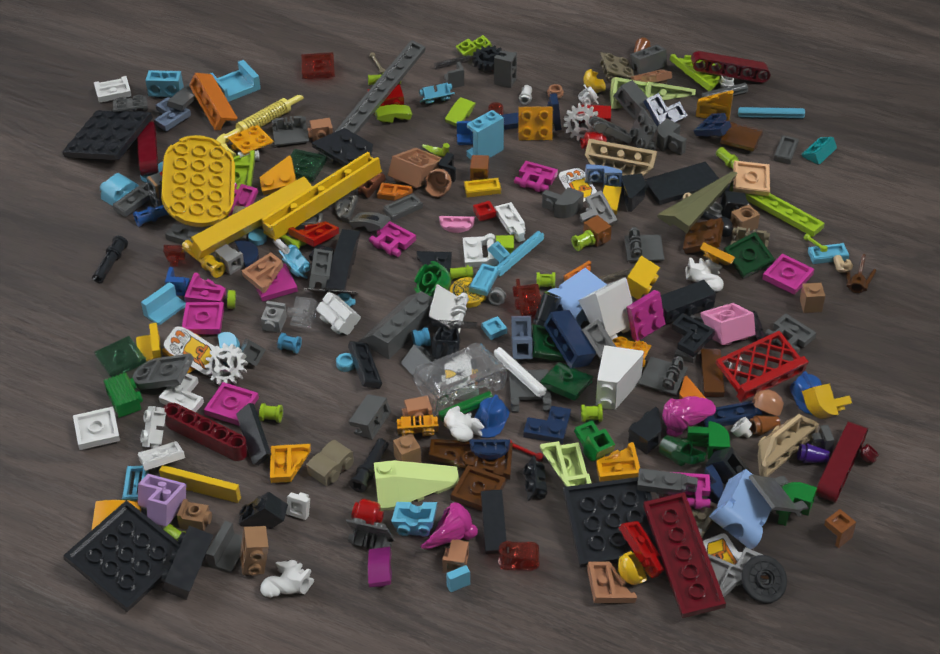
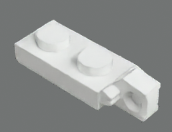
[494,202,526,242]

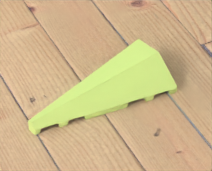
[610,77,696,109]
[540,441,591,487]

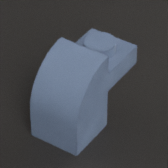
[511,316,533,359]

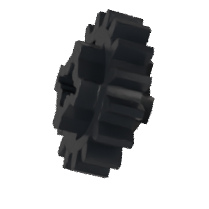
[472,45,505,72]

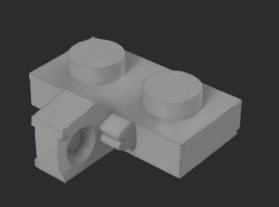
[580,191,618,225]

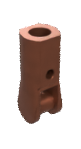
[358,173,386,198]

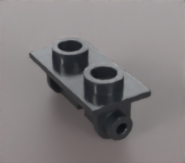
[523,456,547,501]

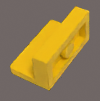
[136,323,162,366]

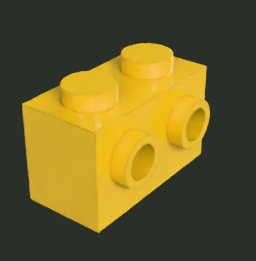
[626,256,660,300]

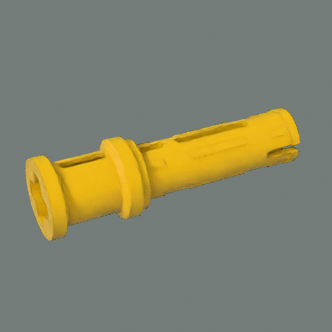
[181,240,226,278]

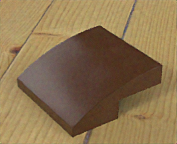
[720,122,764,151]

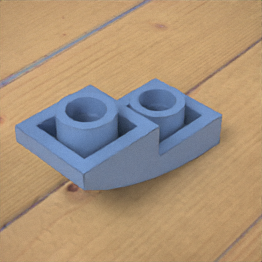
[584,164,622,187]

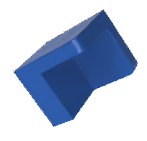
[457,121,473,145]
[165,267,190,296]

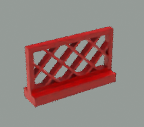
[715,330,809,402]

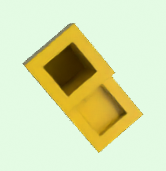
[802,383,852,419]

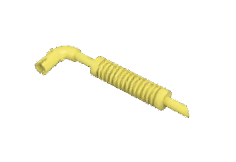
[216,95,304,157]

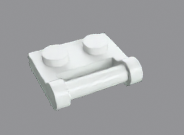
[94,76,131,103]
[463,233,498,267]

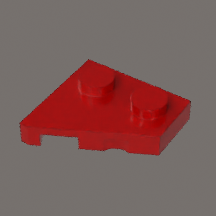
[289,221,339,247]

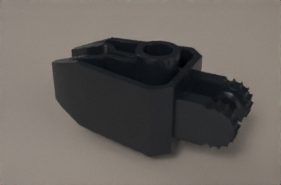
[432,326,460,361]

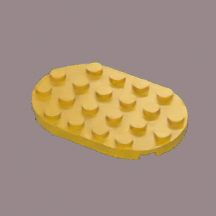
[161,135,235,227]

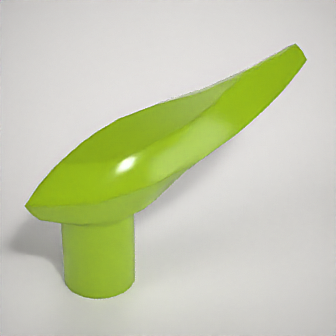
[422,143,450,157]
[280,235,307,249]

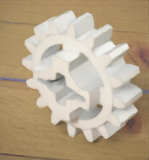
[564,103,598,141]
[205,343,248,385]

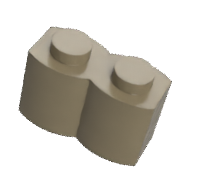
[306,440,354,486]

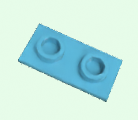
[419,83,455,104]
[279,245,310,279]

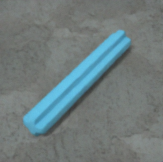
[738,107,805,118]
[495,231,544,277]

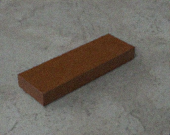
[700,349,725,397]

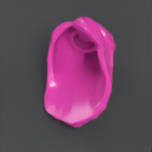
[662,396,716,437]
[420,502,478,549]

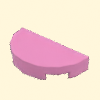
[439,216,475,233]

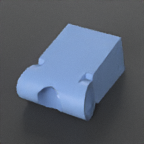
[547,268,607,326]
[709,469,772,549]

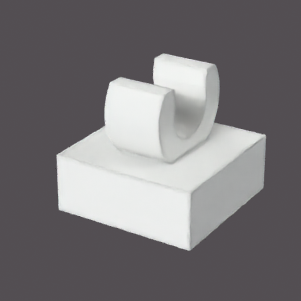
[286,492,310,520]

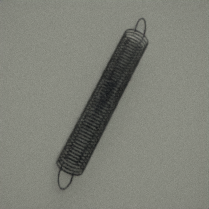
[430,55,472,69]
[426,319,483,330]

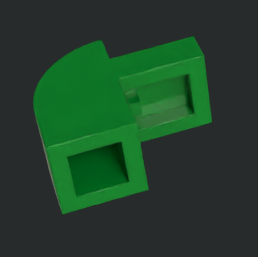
[574,420,615,461]
[687,421,730,459]
[776,482,817,526]

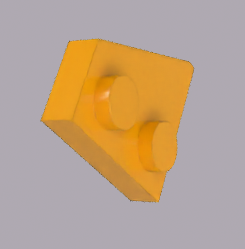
[259,156,296,195]
[270,444,311,483]

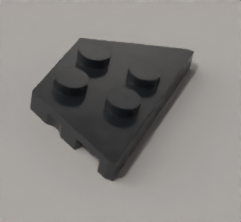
[312,128,373,166]

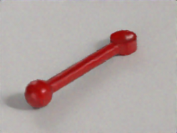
[510,440,544,462]

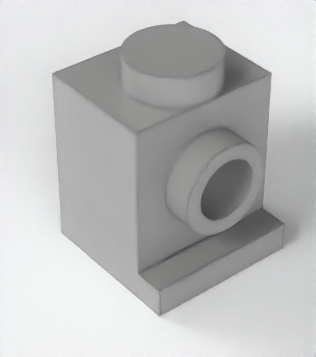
[215,244,245,275]
[261,301,287,333]

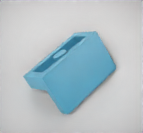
[141,282,186,325]

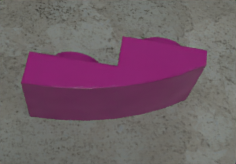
[368,546,392,587]

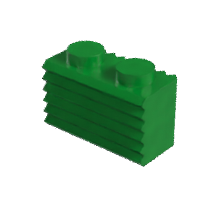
[104,372,143,418]

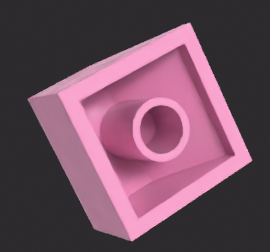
[700,303,755,345]

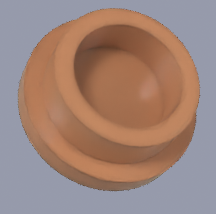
[547,84,564,99]

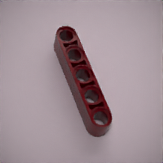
[691,51,771,83]
[138,121,159,176]
[163,403,248,461]
[815,421,868,503]

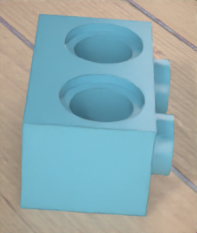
[145,70,184,97]

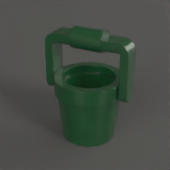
[659,435,707,466]

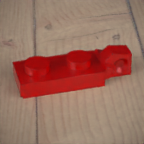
[619,521,664,578]

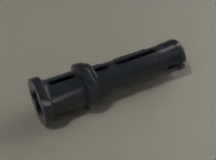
[92,235,128,283]
[349,438,389,493]

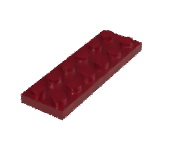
[643,492,726,618]

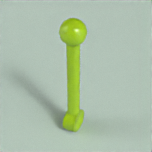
[804,234,828,252]

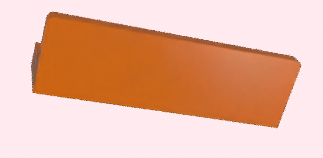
[189,73,237,130]

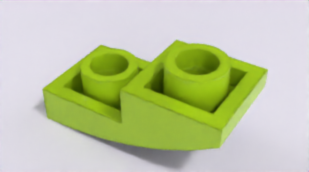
[455,35,492,56]
[445,97,476,126]
[374,105,412,123]

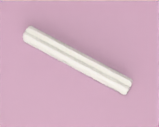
[494,347,546,397]

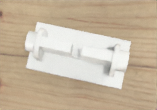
[578,84,599,105]
[140,406,166,448]

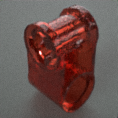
[498,541,540,571]

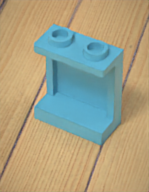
[210,60,261,102]
[467,110,504,159]

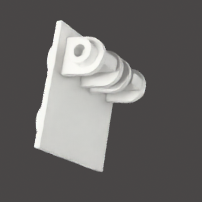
[429,284,469,333]

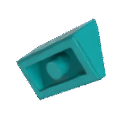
[801,137,837,164]

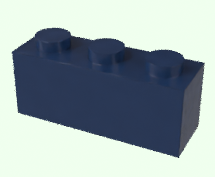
[544,310,596,369]

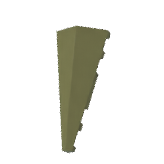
[657,172,737,233]

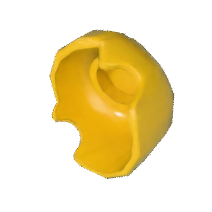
[583,69,606,93]
[618,551,647,585]

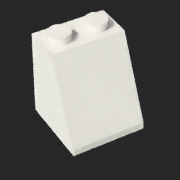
[578,277,633,340]
[596,345,644,410]

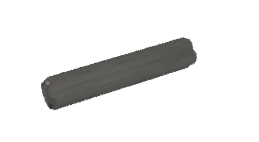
[701,83,748,98]

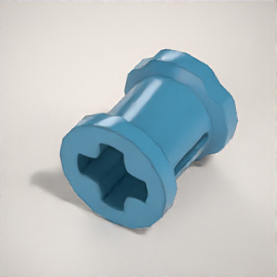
[277,333,302,354]

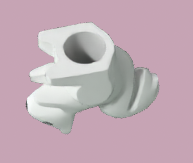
[685,258,724,292]
[444,406,484,442]
[260,560,314,598]

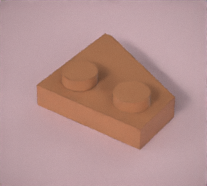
[631,69,672,84]
[241,252,283,293]
[587,562,637,603]

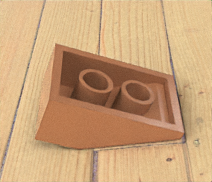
[388,148,441,188]

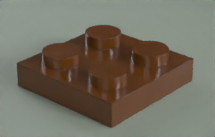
[683,218,724,254]
[450,465,506,511]

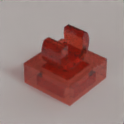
[163,245,186,267]

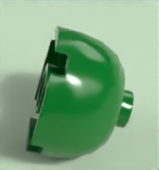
[414,261,451,297]

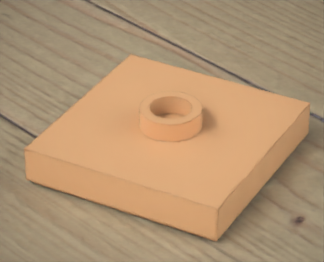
[733,161,770,196]

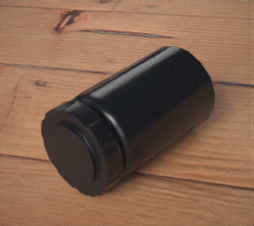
[533,291,562,326]

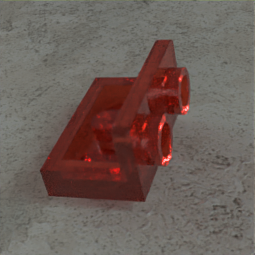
[512,279,541,317]

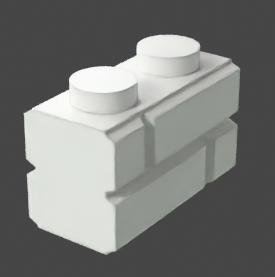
[316,292,361,335]

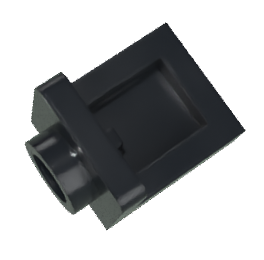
[439,152,456,182]

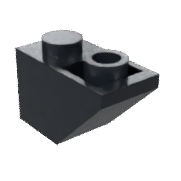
[628,407,661,455]
[238,492,288,529]

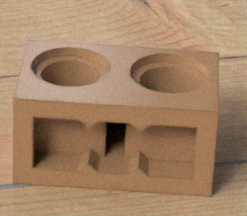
[240,526,269,575]

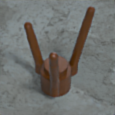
[845,254,876,293]

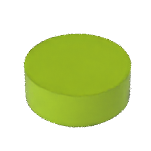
[227,290,236,309]

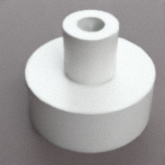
[731,417,753,438]

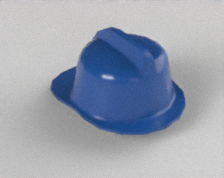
[790,371,822,415]
[474,394,510,438]

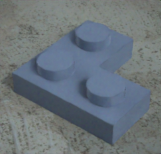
[154,97,191,131]

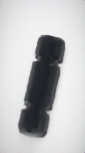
[752,311,766,341]

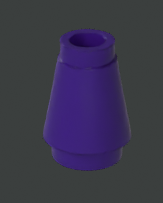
[797,443,830,463]

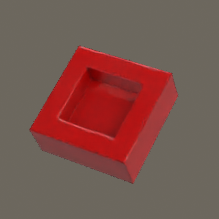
[473,201,496,221]

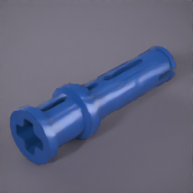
[133,205,169,227]

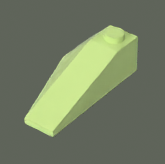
[374,460,459,511]

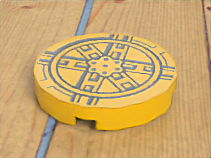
[450,277,487,308]

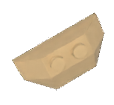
[585,139,657,176]
[757,414,819,477]

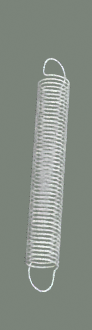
[272,239,290,254]

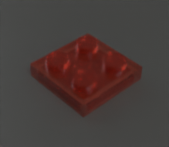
[301,52,335,79]

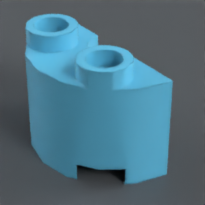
[100,173,139,206]
[391,502,437,536]

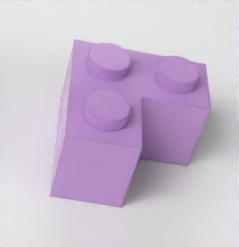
[138,474,186,526]

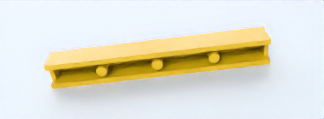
[261,152,382,241]
[188,176,312,261]

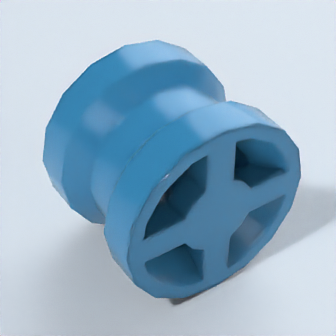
[411,327,431,347]

